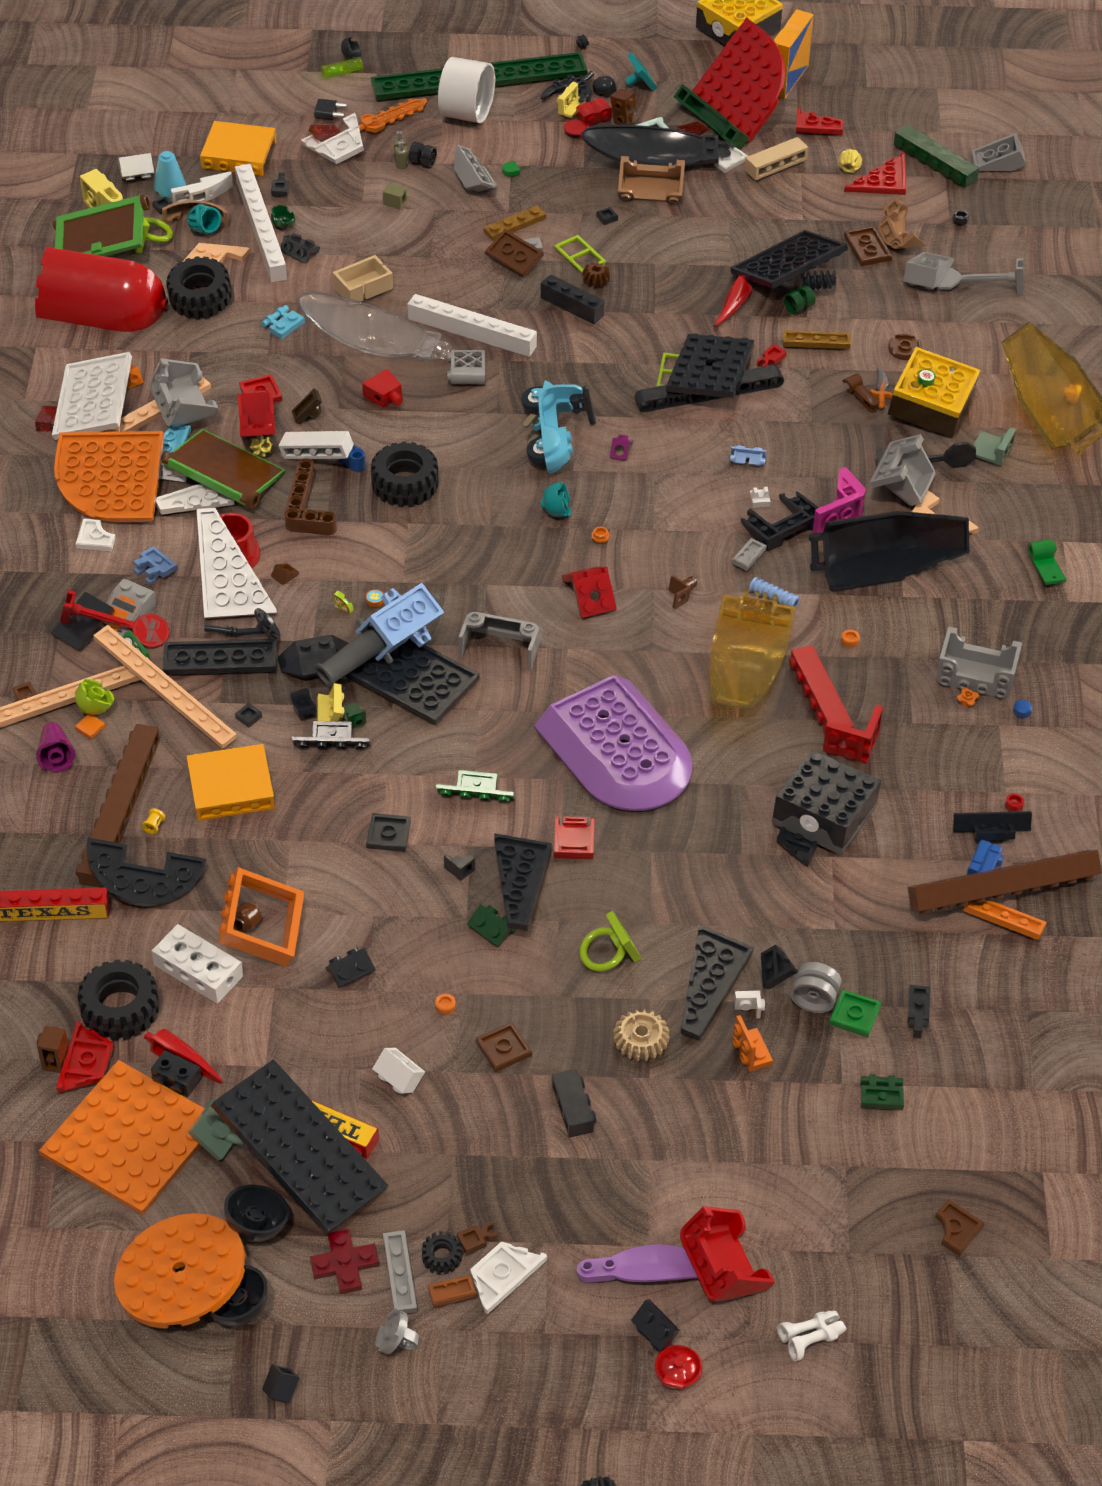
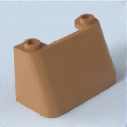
[618,156,685,204]

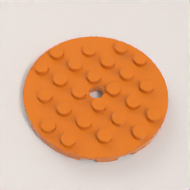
[114,1213,246,1328]

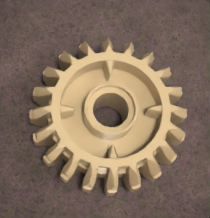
[613,1009,669,1062]

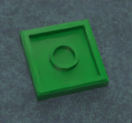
[829,989,882,1038]

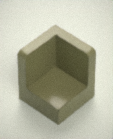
[383,183,407,209]

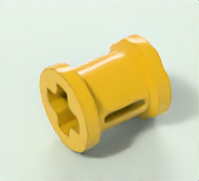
[141,808,165,835]

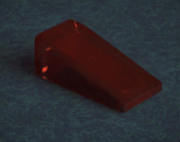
[677,121,709,135]
[35,406,58,432]

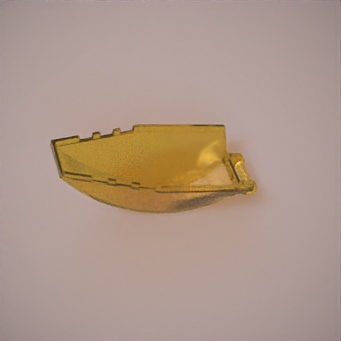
[1001,322,1102,456]

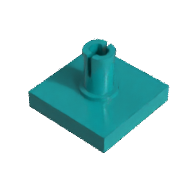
[625,52,658,91]

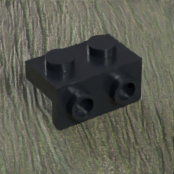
[280,233,320,263]
[325,947,376,988]
[631,1299,680,1351]

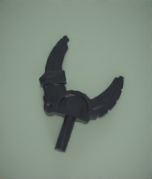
[541,71,594,103]

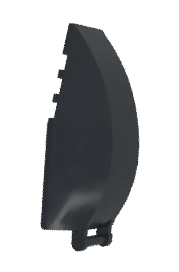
[809,511,970,591]

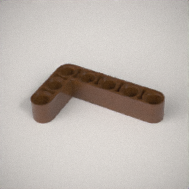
[284,458,337,535]

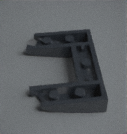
[741,491,819,551]

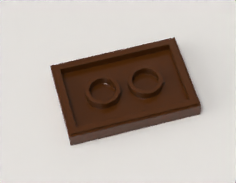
[844,226,892,266]
[485,229,544,278]

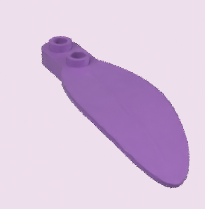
[577,1244,698,1283]

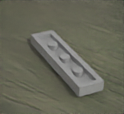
[383,1230,417,1314]

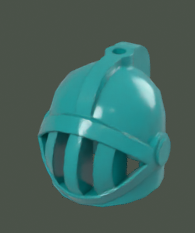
[187,204,221,234]

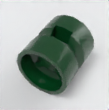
[784,285,816,314]

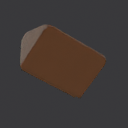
[271,563,299,585]

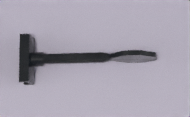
[875,442,976,486]

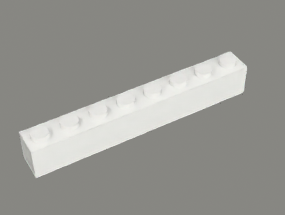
[408,294,537,357]

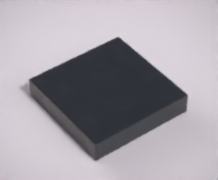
[366,813,411,852]

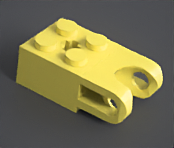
[80,169,123,208]

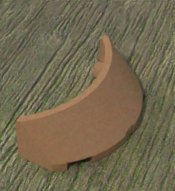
[879,197,926,249]
[162,200,230,228]

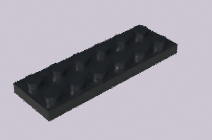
[163,639,277,675]

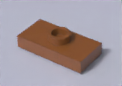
[428,1274,477,1308]

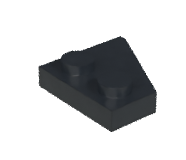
[761,944,798,990]

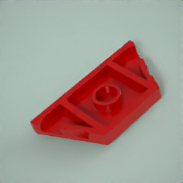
[56,1021,113,1093]

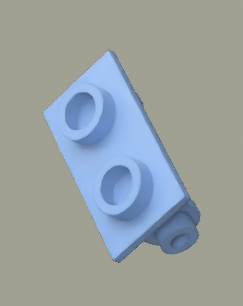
[730,445,766,467]

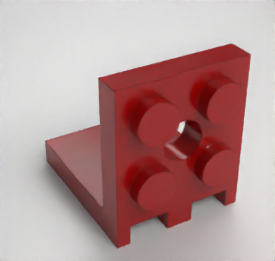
[562,566,617,618]
[823,704,884,764]

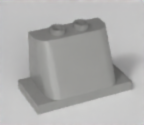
[870,434,936,506]

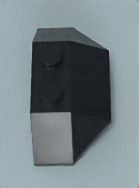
[278,634,348,678]

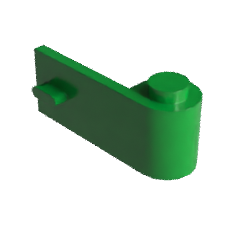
[1028,539,1066,585]

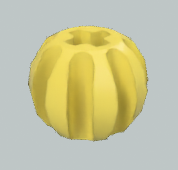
[839,149,862,173]

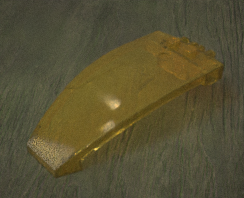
[709,589,796,710]

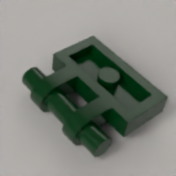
[860,1074,904,1110]

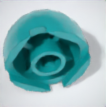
[540,481,571,518]

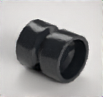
[408,141,437,167]

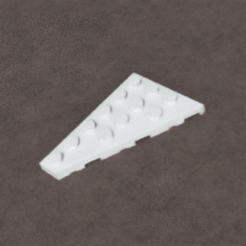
[197,508,277,619]

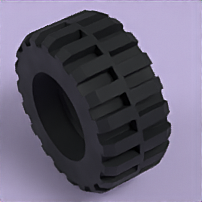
[166,256,232,319]
[371,441,439,507]
[77,959,159,1040]

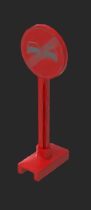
[60,590,170,649]

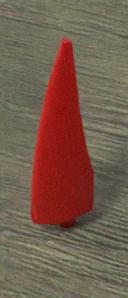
[713,275,753,327]
[144,1028,222,1084]

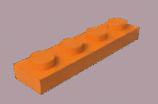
[963,899,1047,940]

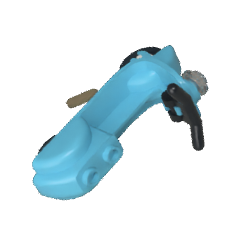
[521,380,596,475]

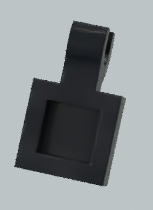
[271,172,289,196]

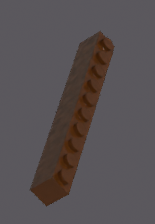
[76,724,160,888]
[907,850,1102,914]

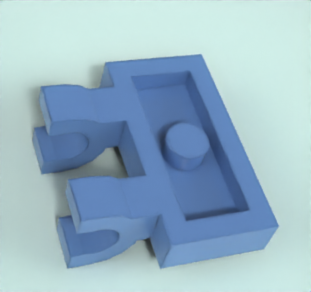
[133,546,177,585]

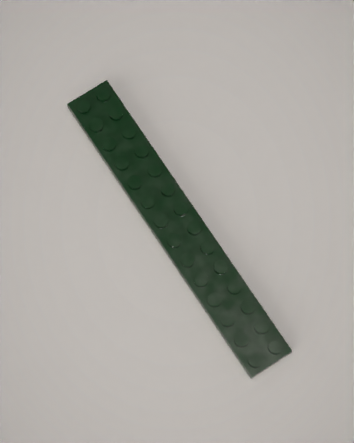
[371,52,588,100]

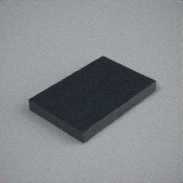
[51,592,115,652]

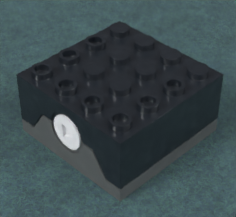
[772,749,881,855]

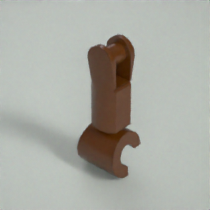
[842,373,879,413]

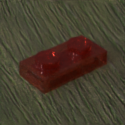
[308,125,341,140]

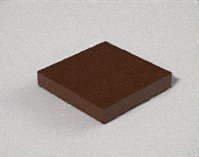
[476,1022,532,1073]

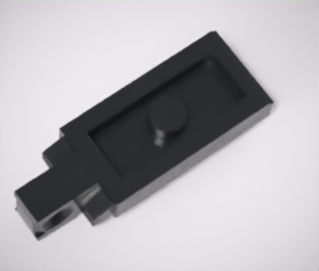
[908,985,930,1038]

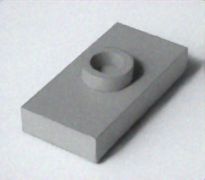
[732,538,766,571]

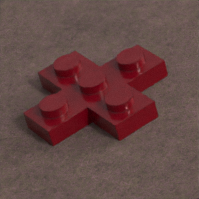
[310,1229,379,1294]

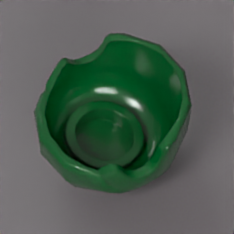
[271,205,295,229]

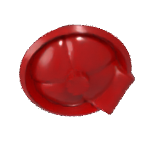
[654,1345,702,1390]

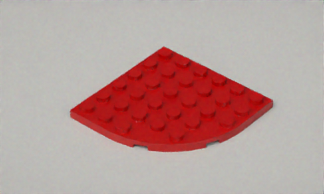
[693,17,785,143]

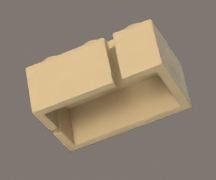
[333,255,393,306]

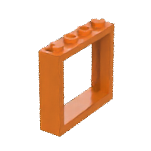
[218,867,304,967]

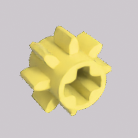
[250,435,273,457]

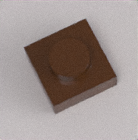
[12,682,37,701]

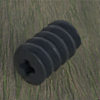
[801,270,837,292]

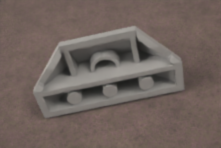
[454,145,497,192]

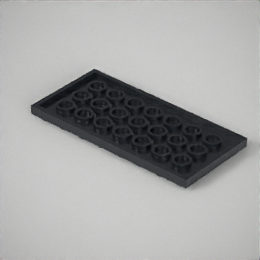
[211,1059,388,1235]

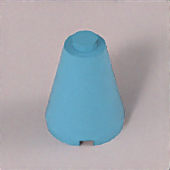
[154,151,186,198]

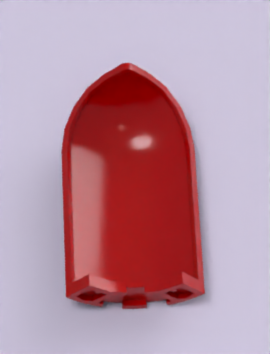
[35,247,168,332]

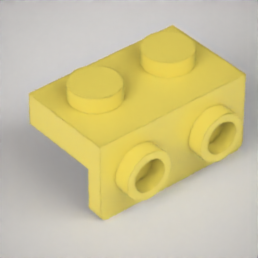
[557,82,586,118]
[317,683,344,722]

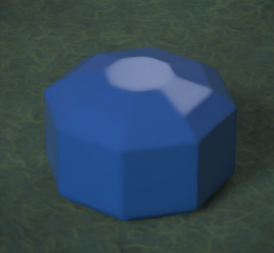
[1013,699,1032,718]

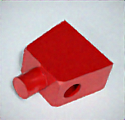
[362,369,403,407]

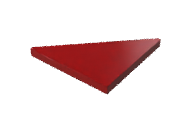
[844,152,906,195]

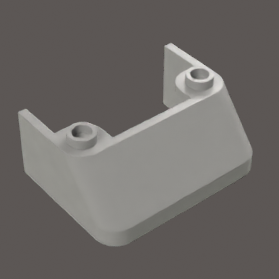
[459,612,543,671]

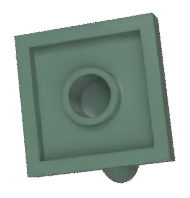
[188,1099,245,1161]

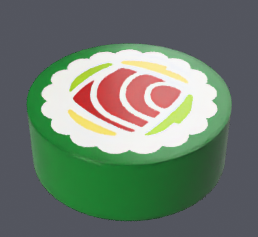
[917,369,936,386]

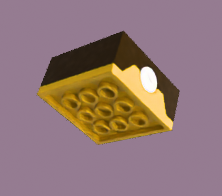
[888,347,980,438]

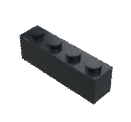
[540,274,604,324]

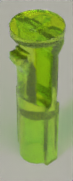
[321,57,364,78]

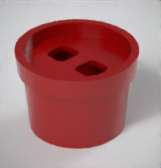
[220,513,261,568]

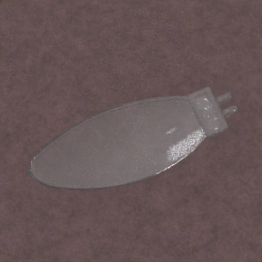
[298,291,451,362]

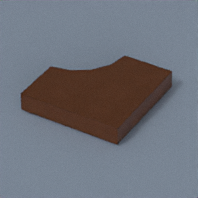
[935,1199,984,1256]

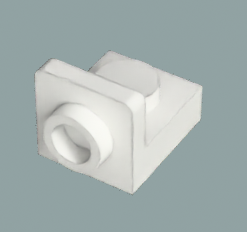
[734,991,765,1019]

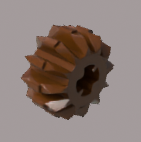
[582,262,610,289]

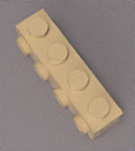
[745,137,808,180]

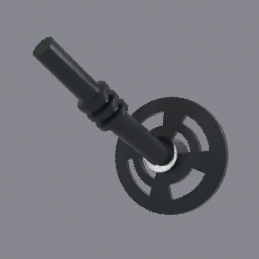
[204,608,281,639]

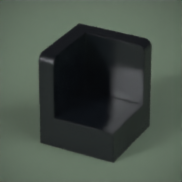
[444,854,475,881]
[262,1364,300,1403]

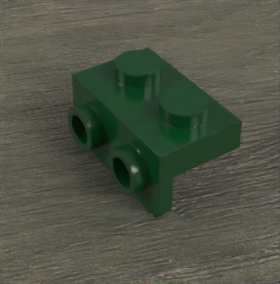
[467,904,517,947]

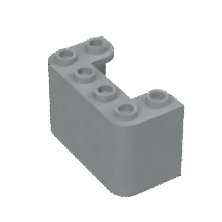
[936,626,1022,698]

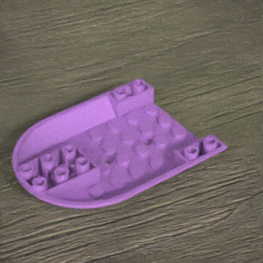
[534,675,692,811]

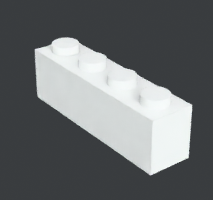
[279,431,354,459]

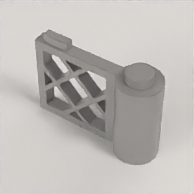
[447,350,485,385]

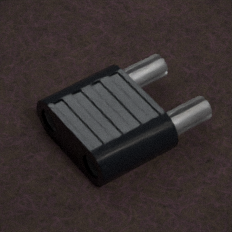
[314,99,347,119]

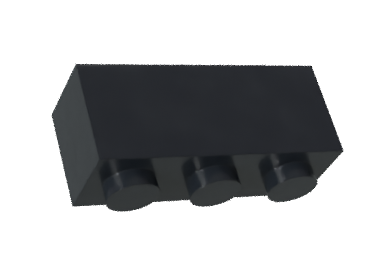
[552,1069,597,1138]

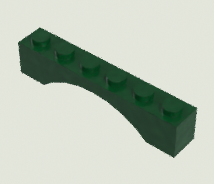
[673,84,750,150]

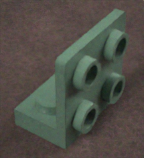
[973,427,1016,466]

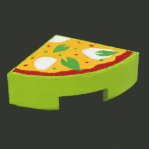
[334,590,354,614]

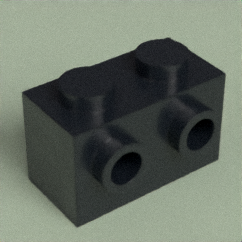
[151,1050,202,1097]

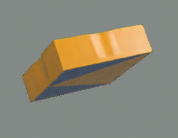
[774,9,814,99]

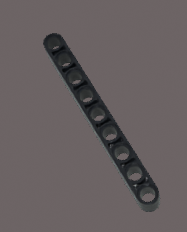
[634,365,784,412]

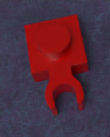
[757,344,787,367]

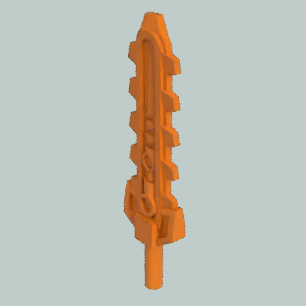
[359,98,428,133]

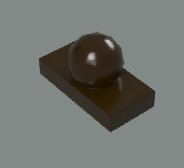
[292,388,322,424]

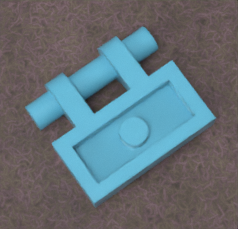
[261,305,305,339]

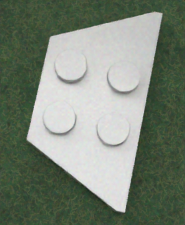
[470,1242,547,1314]

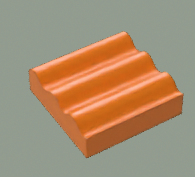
[75,714,106,739]

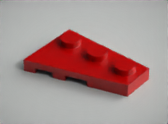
[796,108,843,135]

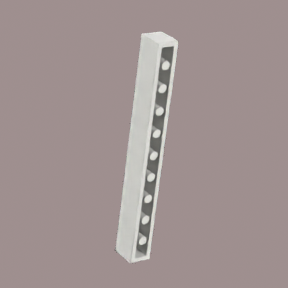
[235,164,287,282]

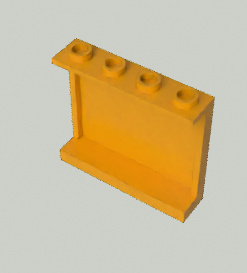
[200,121,276,176]
[187,744,275,821]

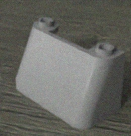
[150,358,218,427]

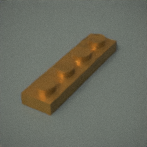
[483,205,546,241]
[783,330,851,349]

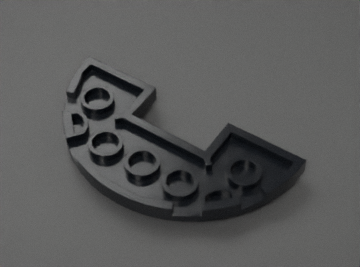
[86,838,207,907]

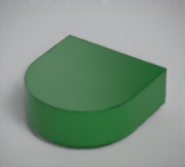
[502,161,520,177]

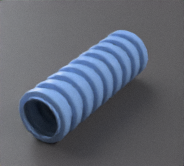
[749,577,799,611]

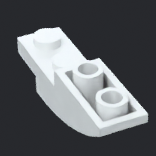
[171,171,233,203]

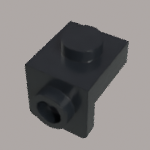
[290,688,317,718]

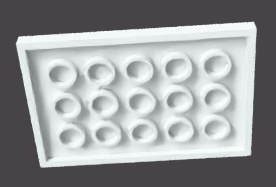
[52,352,132,440]

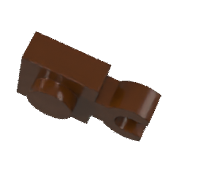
[457,1222,498,1255]

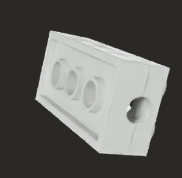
[152,924,243,1004]

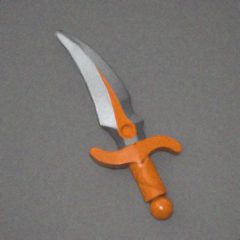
[870,367,893,409]

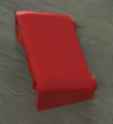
[680,1206,775,1301]

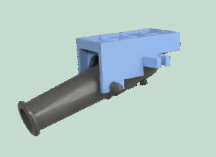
[315,583,444,687]

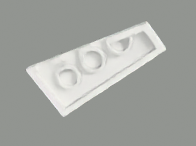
[156,483,234,515]

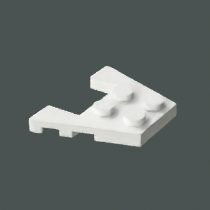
[301,113,364,164]

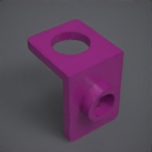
[610,434,633,460]

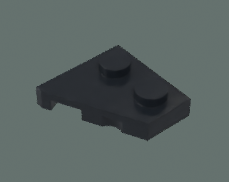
[777,826,818,866]

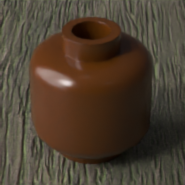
[233,902,261,933]

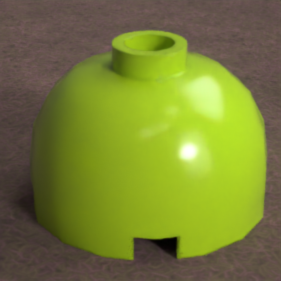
[75,678,114,715]

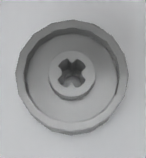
[790,962,842,1013]

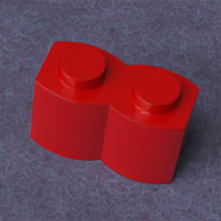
[576,98,612,126]

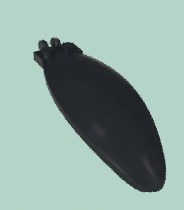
[581,125,731,167]

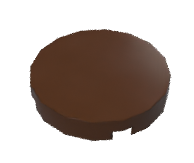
[888,333,922,360]

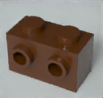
[610,89,638,125]
[37,1026,69,1073]

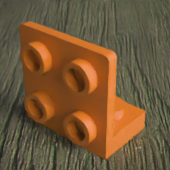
[732,1015,773,1072]

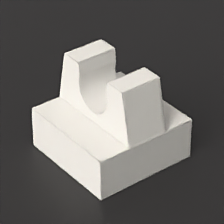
[750,487,771,508]

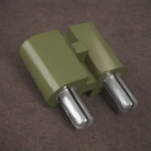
[393,130,408,169]

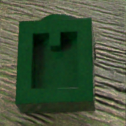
[342,703,366,728]

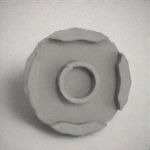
[375,1309,419,1355]

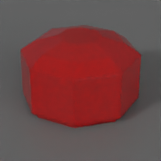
[1005,793,1025,812]

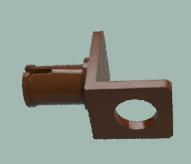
[668,575,697,609]

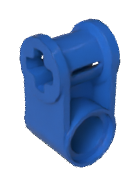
[337,445,366,472]

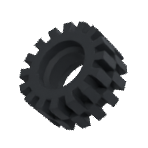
[422,1231,462,1275]

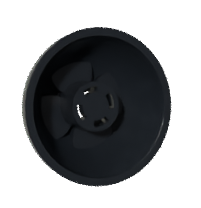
[224,1185,289,1242]
[208,1265,269,1327]

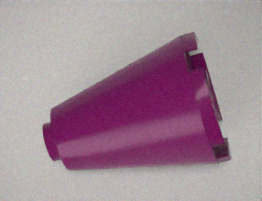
[36,722,76,773]

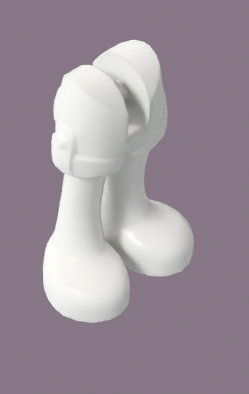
[777,1311,846,1362]

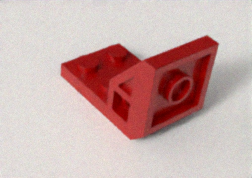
[237,392,276,437]

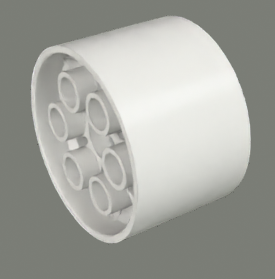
[438,57,495,123]

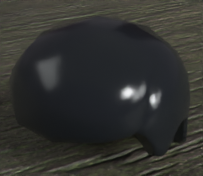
[341,37,362,61]
[592,76,617,98]

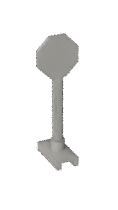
[936,258,1024,295]

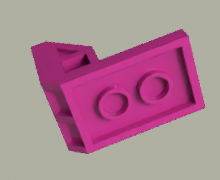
[813,467,866,533]

